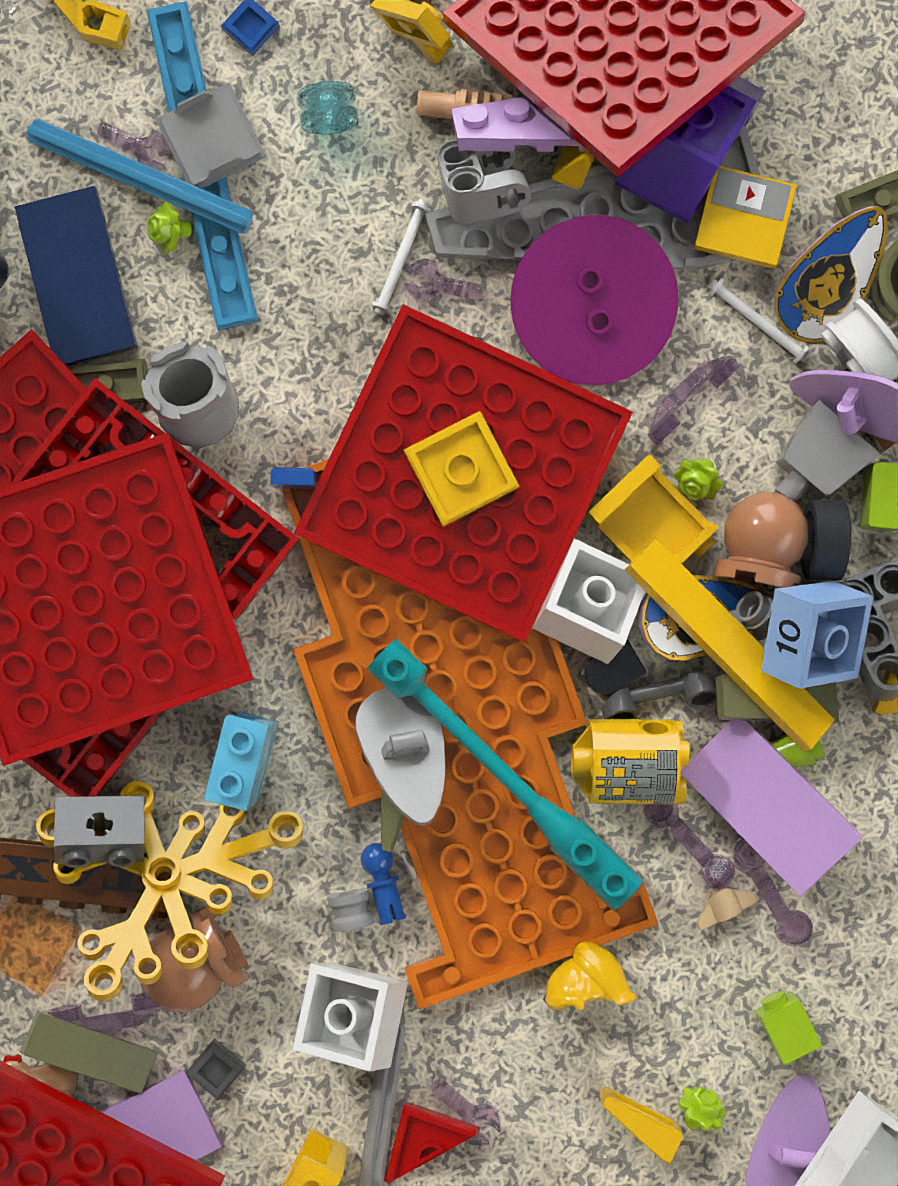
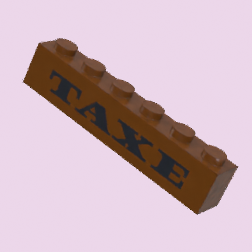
[0,837,186,918]

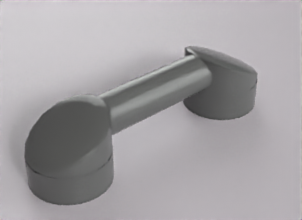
[602,673,717,719]

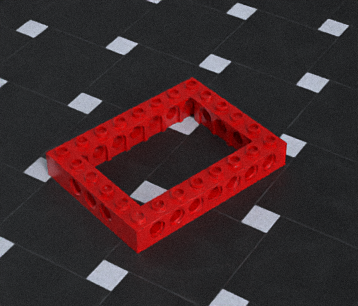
[10,378,300,797]

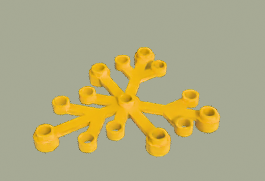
[36,781,303,1002]

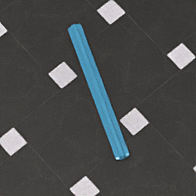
[27,119,253,234]

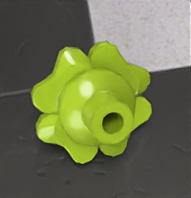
[147,202,192,254]
[673,458,724,501]
[678,1087,727,1131]

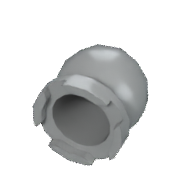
[141,342,239,448]

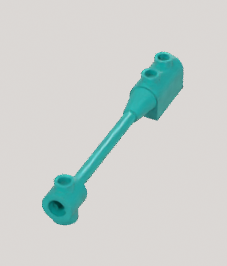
[366,638,643,911]

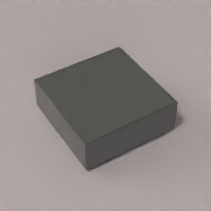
[186,1038,246,1100]

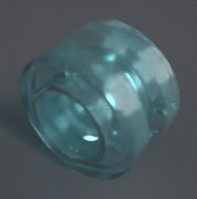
[297,81,359,135]

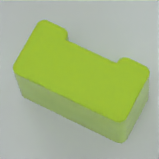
[860,462,898,532]

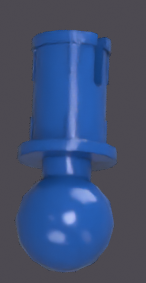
[360,843,406,925]

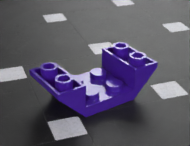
[615,77,766,224]

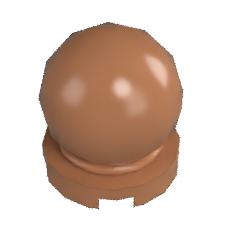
[714,491,808,589]
[140,905,250,1013]

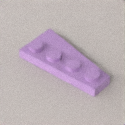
[451,96,586,152]

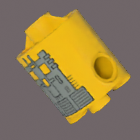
[571,719,689,805]

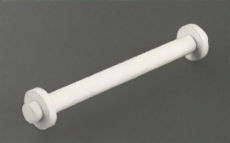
[371,199,431,316]
[708,278,810,364]

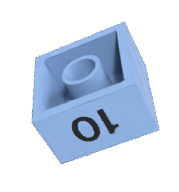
[761,581,873,689]

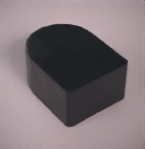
[583,639,647,695]

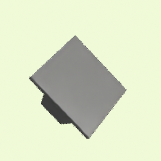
[155,82,267,189]

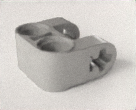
[437,139,531,224]

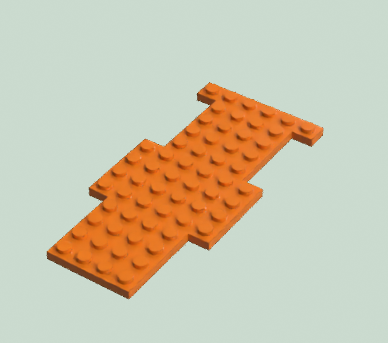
[282,459,659,1010]

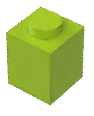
[754,991,823,1065]

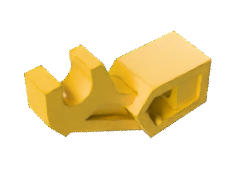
[52,0,131,51]

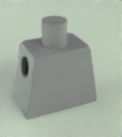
[774,400,880,503]

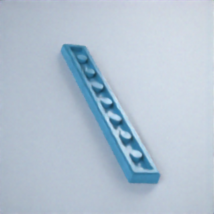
[146,1,259,331]

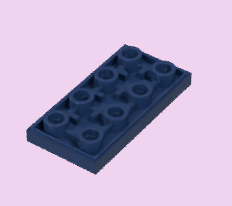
[14,186,138,366]

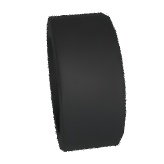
[800,500,851,581]

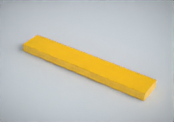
[624,538,835,752]

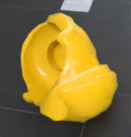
[543,942,637,1011]

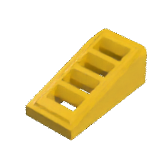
[599,1086,683,1165]

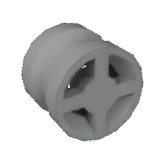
[327,888,374,932]

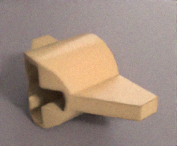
[695,887,759,931]

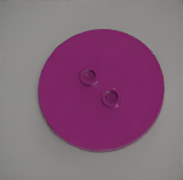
[510,215,679,385]

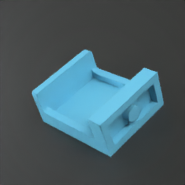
[204,711,279,811]

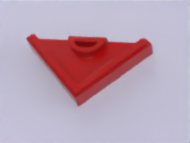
[384,1103,480,1183]

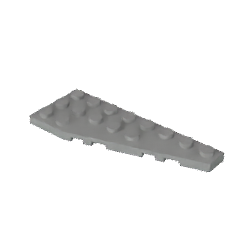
[425,125,760,270]

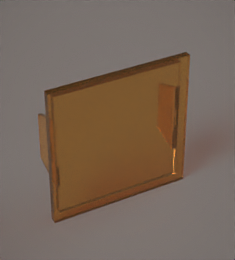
[0,896,81,995]

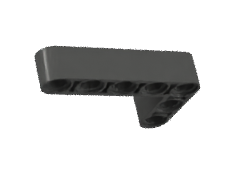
[840,559,898,702]

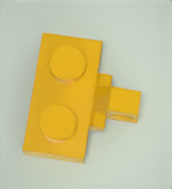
[370,0,453,64]

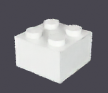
[532,538,645,664]
[293,962,408,1072]

